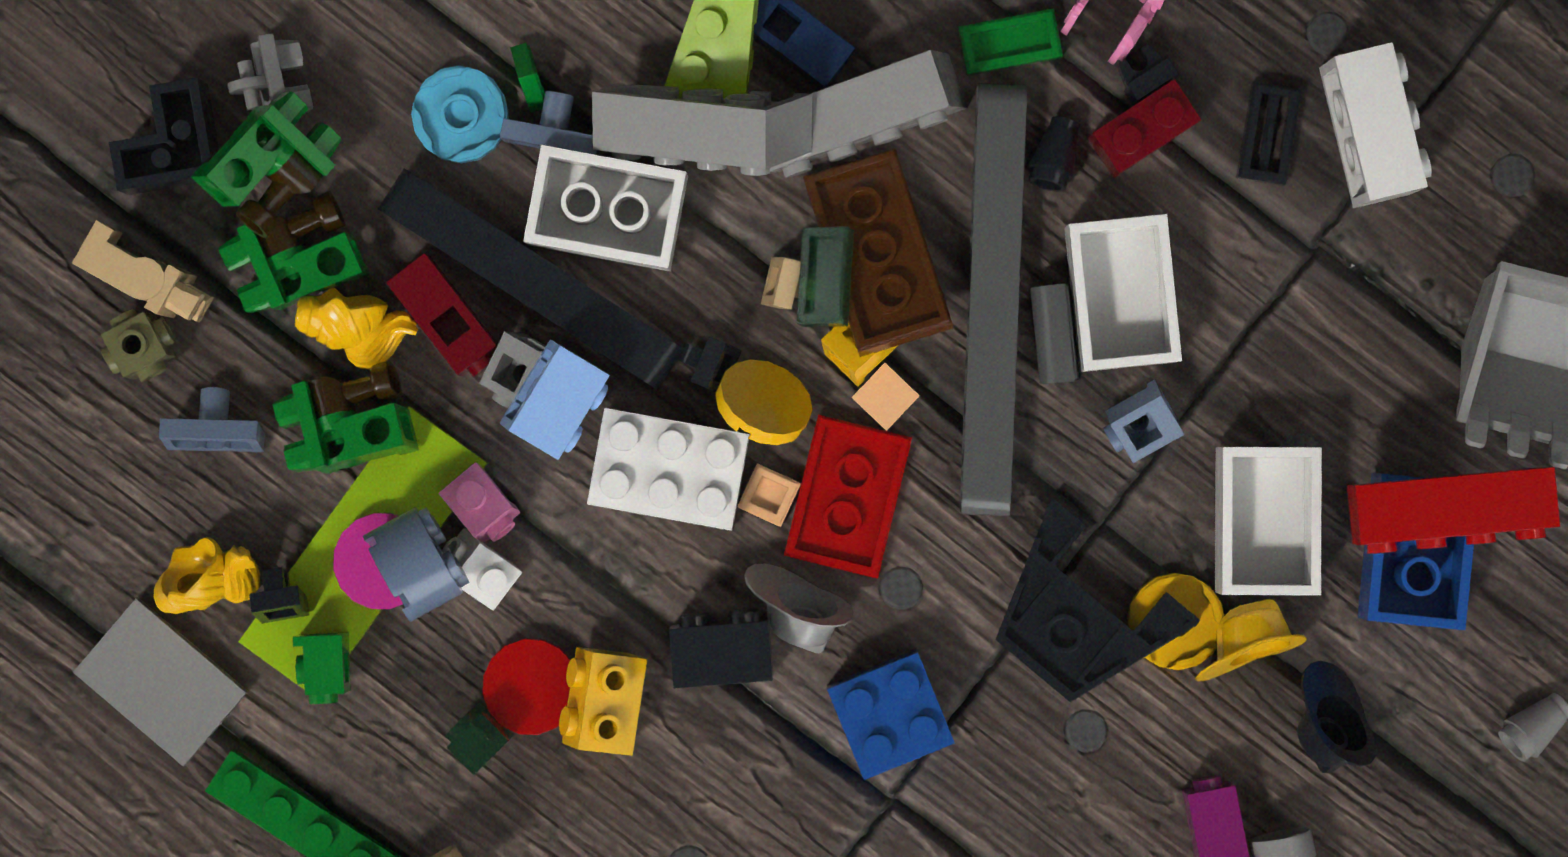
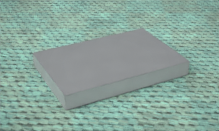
[73,598,249,766]

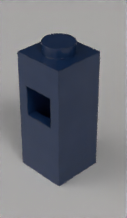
[753,0,855,90]

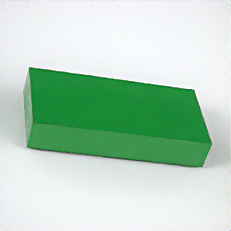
[958,8,1063,76]

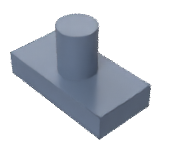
[500,91,600,156]
[159,387,265,452]

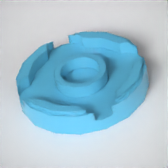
[411,65,509,164]

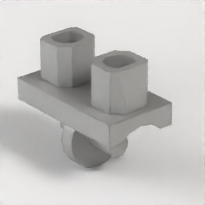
[228,33,313,114]

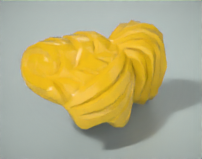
[294,288,418,370]
[154,537,261,614]

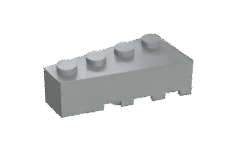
[770,50,967,178]
[592,84,812,176]

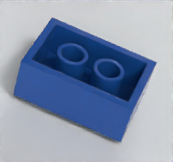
[1357,473,1474,630]

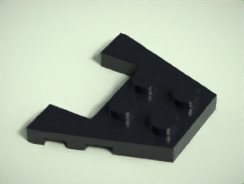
[995,498,1200,703]

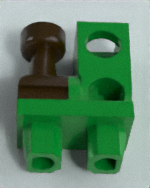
[191,91,342,238]
[218,190,370,313]
[272,361,419,474]

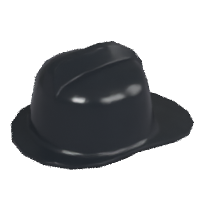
[1297,661,1377,773]

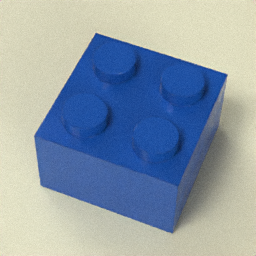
[827,649,955,780]

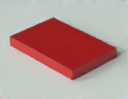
[784,415,912,579]

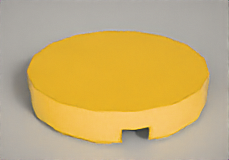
[715,359,813,445]
[1127,573,1224,670]

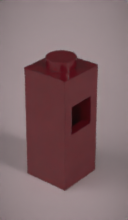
[386,253,498,378]

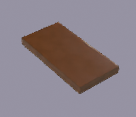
[803,148,953,357]

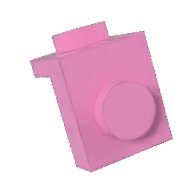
[438,462,520,543]

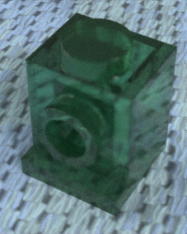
[445,702,514,775]

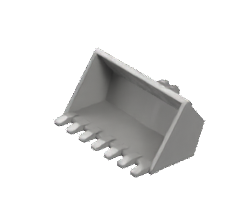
[1456,261,1568,469]

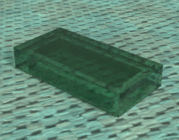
[796,227,854,327]

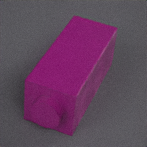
[1182,775,1249,857]

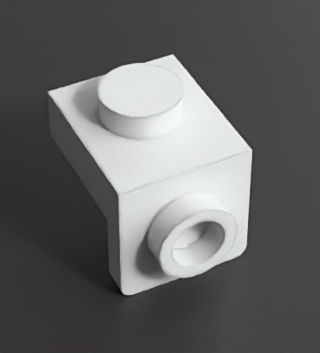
[442,528,523,611]

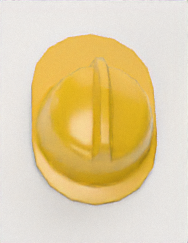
[1195,599,1307,682]

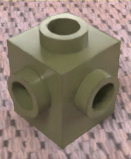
[101,309,178,382]

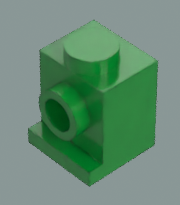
[293,632,351,704]

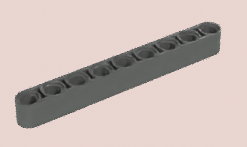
[960,83,1027,516]

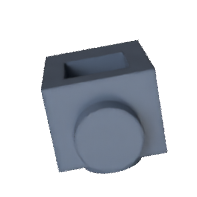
[1103,379,1185,463]

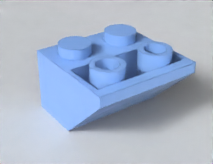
[500,339,610,460]

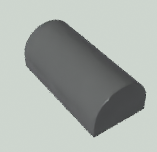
[1030,284,1079,385]

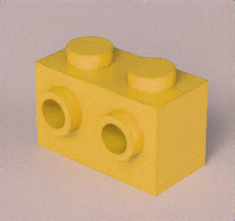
[559,647,647,756]

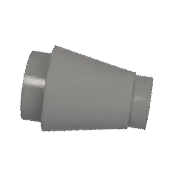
[1498,692,1568,762]

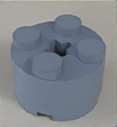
[363,507,470,622]

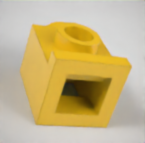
[821,316,899,387]

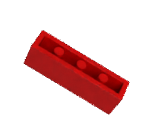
[1347,467,1560,554]

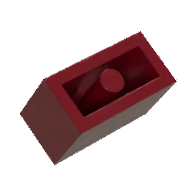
[1087,79,1201,178]

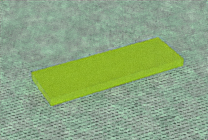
[238,406,489,690]

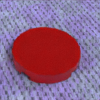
[483,638,571,735]

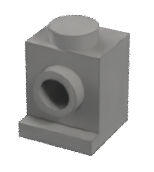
[479,331,546,408]

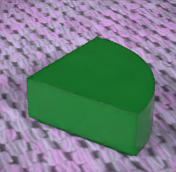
[510,43,545,113]

